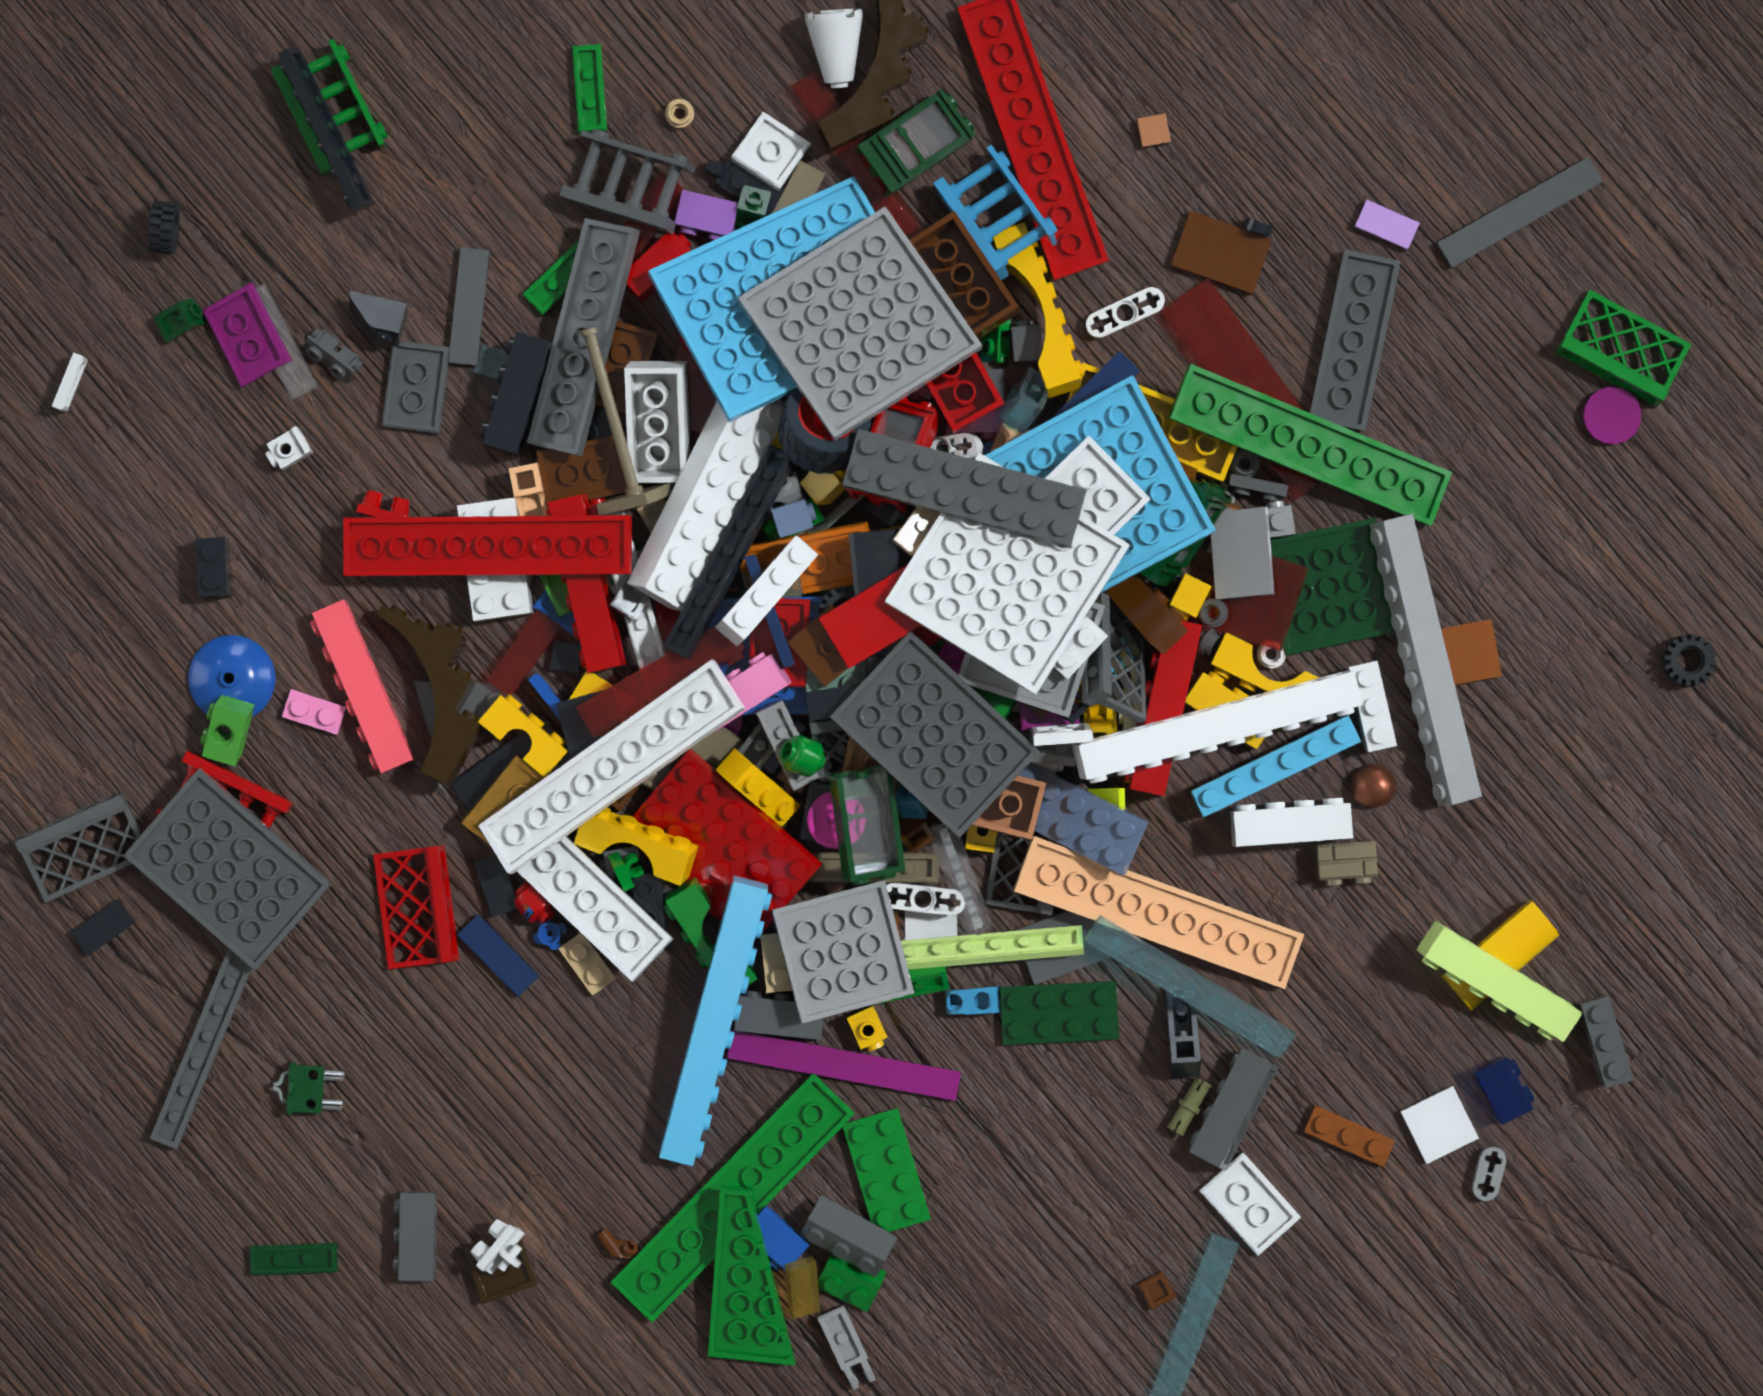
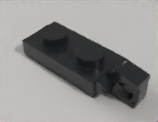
[705,159,785,215]

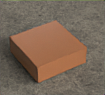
[1137,113,1171,148]

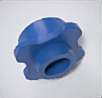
[533,920,567,950]

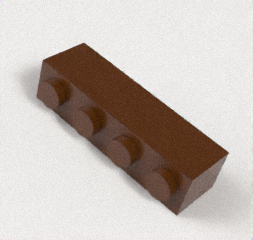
[1105,573,1189,655]

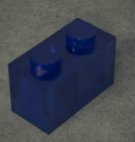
[1473,1056,1535,1125]

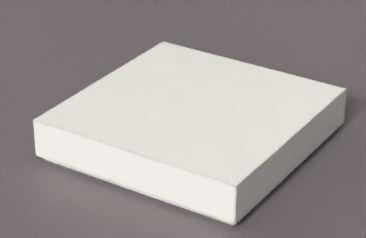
[730,112,811,192]
[1030,723,1093,746]
[1400,1086,1479,1164]

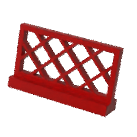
[373,845,460,970]

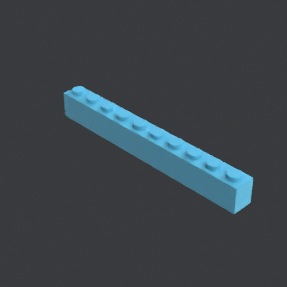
[659,876,772,1166]

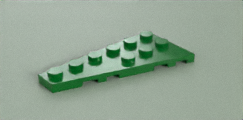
[708,1185,796,1366]

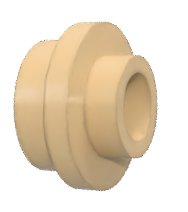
[665,99,694,128]

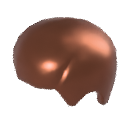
[1351,764,1397,808]

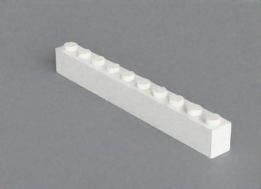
[1072,671,1362,783]

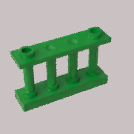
[271,39,388,177]

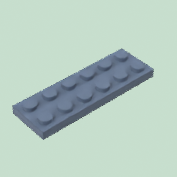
[1018,763,1149,875]

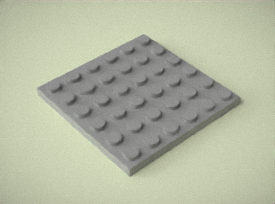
[738,207,982,441]

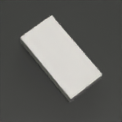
[52,352,88,412]

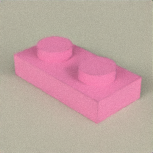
[282,689,347,735]

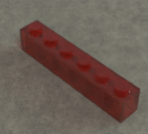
[576,626,748,738]

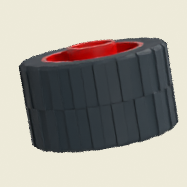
[778,387,871,474]

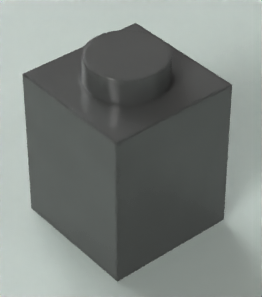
[1011,320,1042,364]

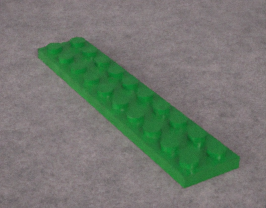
[1167,364,1452,526]
[611,1073,855,1323]

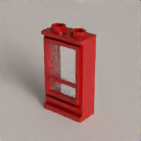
[845,397,942,514]

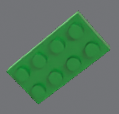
[843,1107,931,1232]

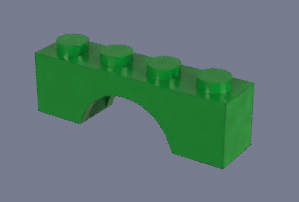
[664,877,757,985]

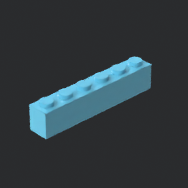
[1189,715,1361,817]

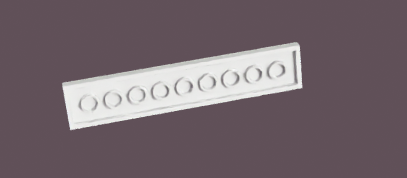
[478,659,746,874]

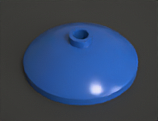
[188,635,276,717]

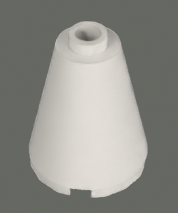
[805,9,863,88]

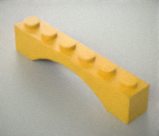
[992,222,1085,398]

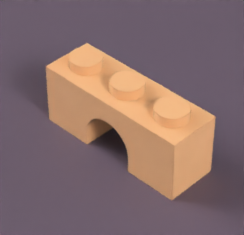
[509,463,548,516]

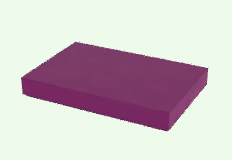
[202,283,292,388]

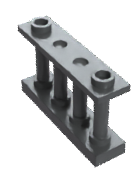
[559,129,695,234]

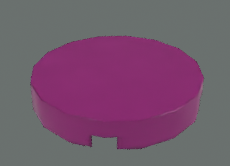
[1583,387,1642,445]

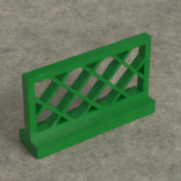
[1555,289,1692,407]

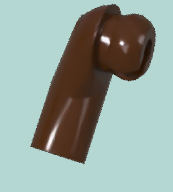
[596,1228,638,1259]

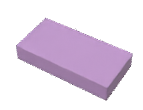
[1354,200,1420,250]

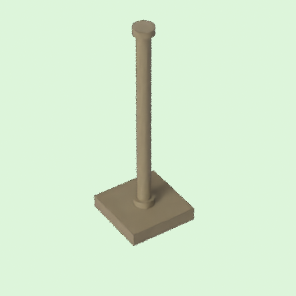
[580,326,674,515]

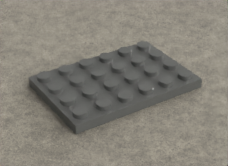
[830,631,1040,838]
[123,767,332,971]

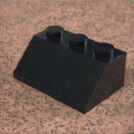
[849,528,912,596]

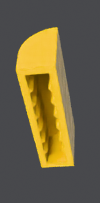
[1441,901,1559,1011]

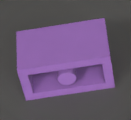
[675,190,738,241]

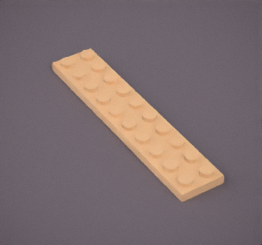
[1013,836,1304,989]

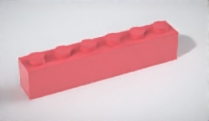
[310,599,416,773]

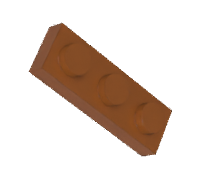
[1303,1105,1395,1167]

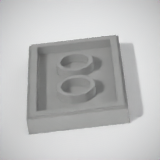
[1209,507,1275,600]

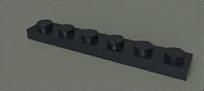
[278,48,375,211]

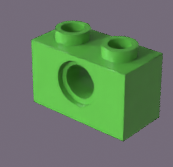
[200,694,255,767]

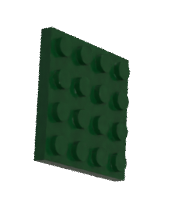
[1270,518,1395,656]

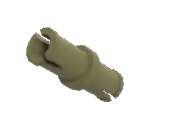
[1167,1077,1211,1136]

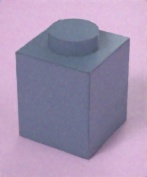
[771,499,817,538]

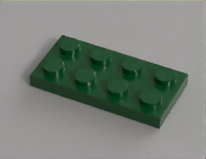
[1000,981,1119,1045]

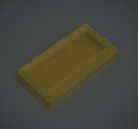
[785,1257,820,1319]

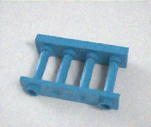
[933,145,1058,280]

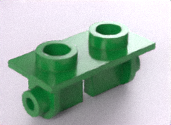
[980,319,1011,364]

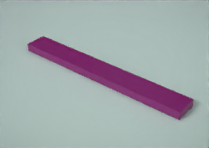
[727,1029,961,1101]

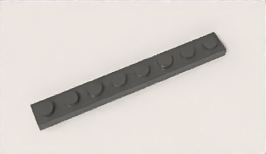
[150,948,252,1150]

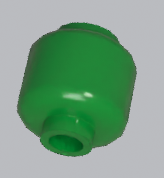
[780,735,825,777]

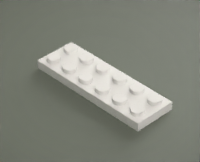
[517,836,673,981]

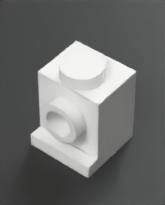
[265,426,313,470]

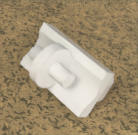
[471,1219,525,1274]

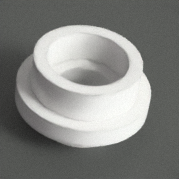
[1257,640,1286,669]

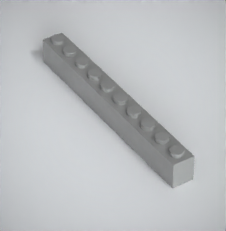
[1369,514,1482,807]

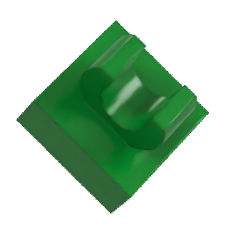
[608,851,644,892]

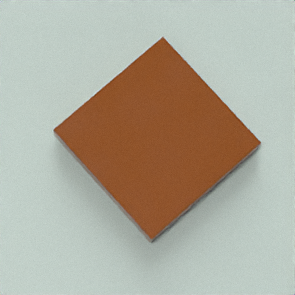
[1441,619,1502,685]

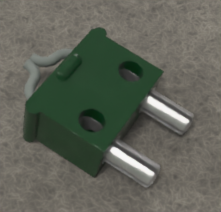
[273,1061,345,1115]

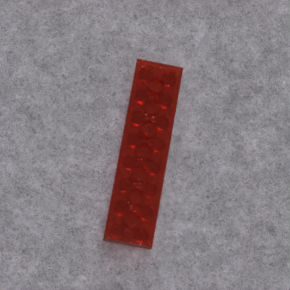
[1161,278,1320,500]

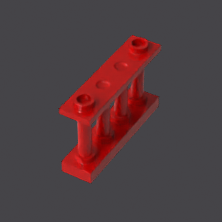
[156,751,294,828]

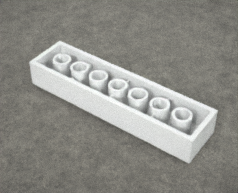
[627,399,785,612]

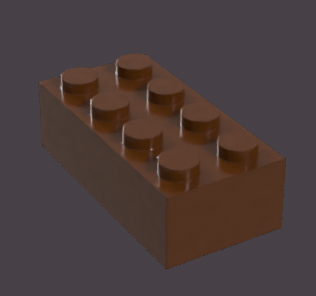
[909,211,1019,339]

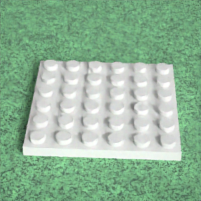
[885,453,1130,696]

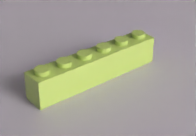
[1416,920,1582,1042]

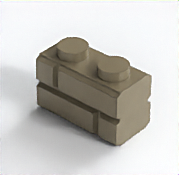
[1315,841,1378,886]

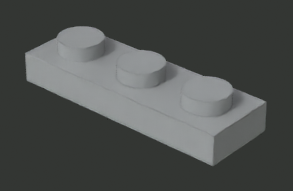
[755,699,820,791]

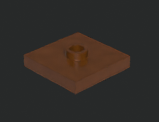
[787,604,848,687]

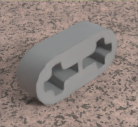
[1471,1146,1506,1201]

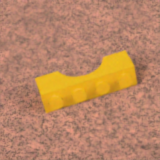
[1209,632,1319,692]
[574,807,698,886]

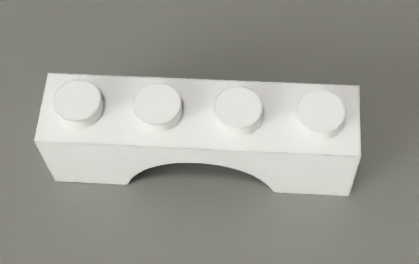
[715,535,818,646]

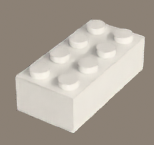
[624,361,691,483]
[457,497,534,622]
[1230,798,1353,847]

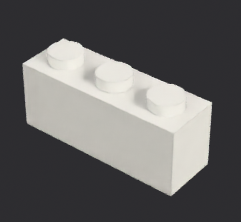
[1346,661,1397,753]

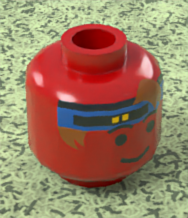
[514,882,555,924]

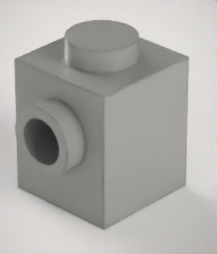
[1266,501,1296,539]

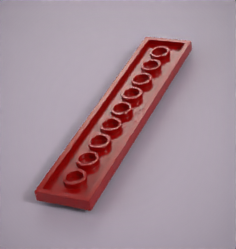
[957,0,1109,281]
[343,515,632,576]

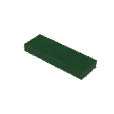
[249,1242,338,1275]

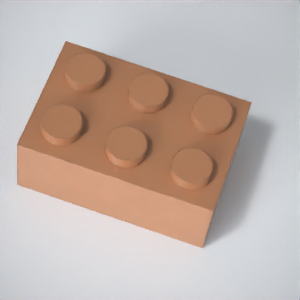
[972,776,1046,841]

